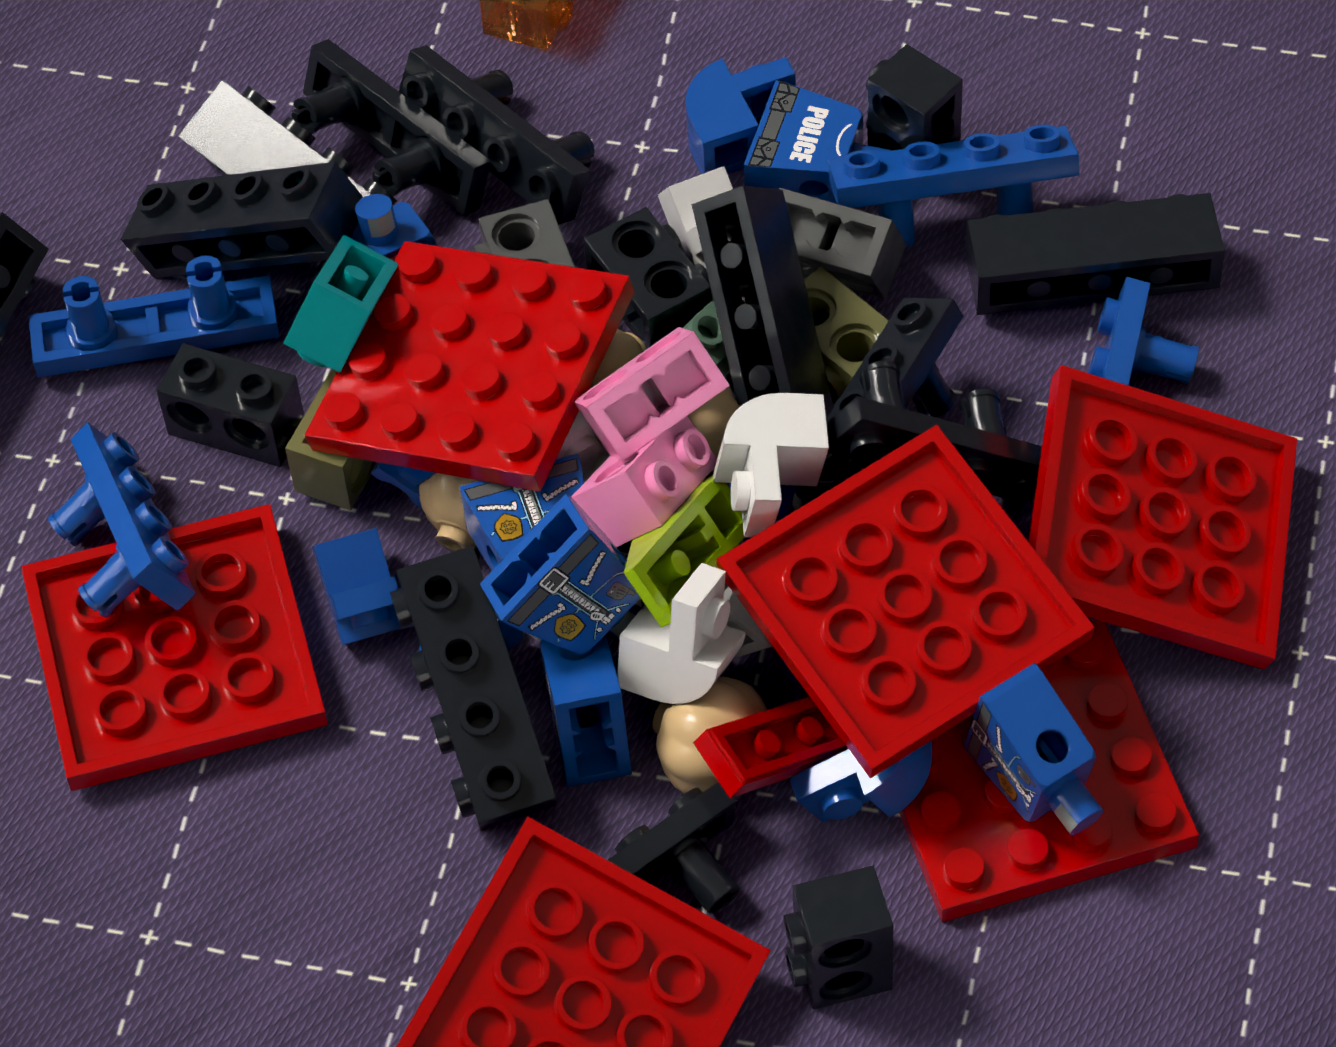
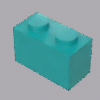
[283,235,398,373]

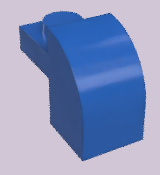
[685,57,796,174]
[312,528,401,645]
[789,741,932,823]

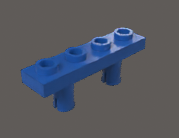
[827,124,1080,248]
[28,256,280,378]
[1088,277,1199,385]
[48,422,196,618]

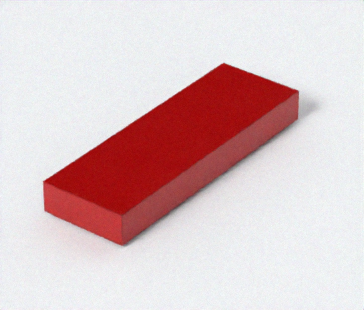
[693,696,848,798]

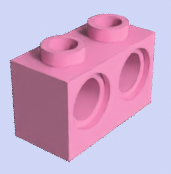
[574,327,730,461]
[571,416,717,547]

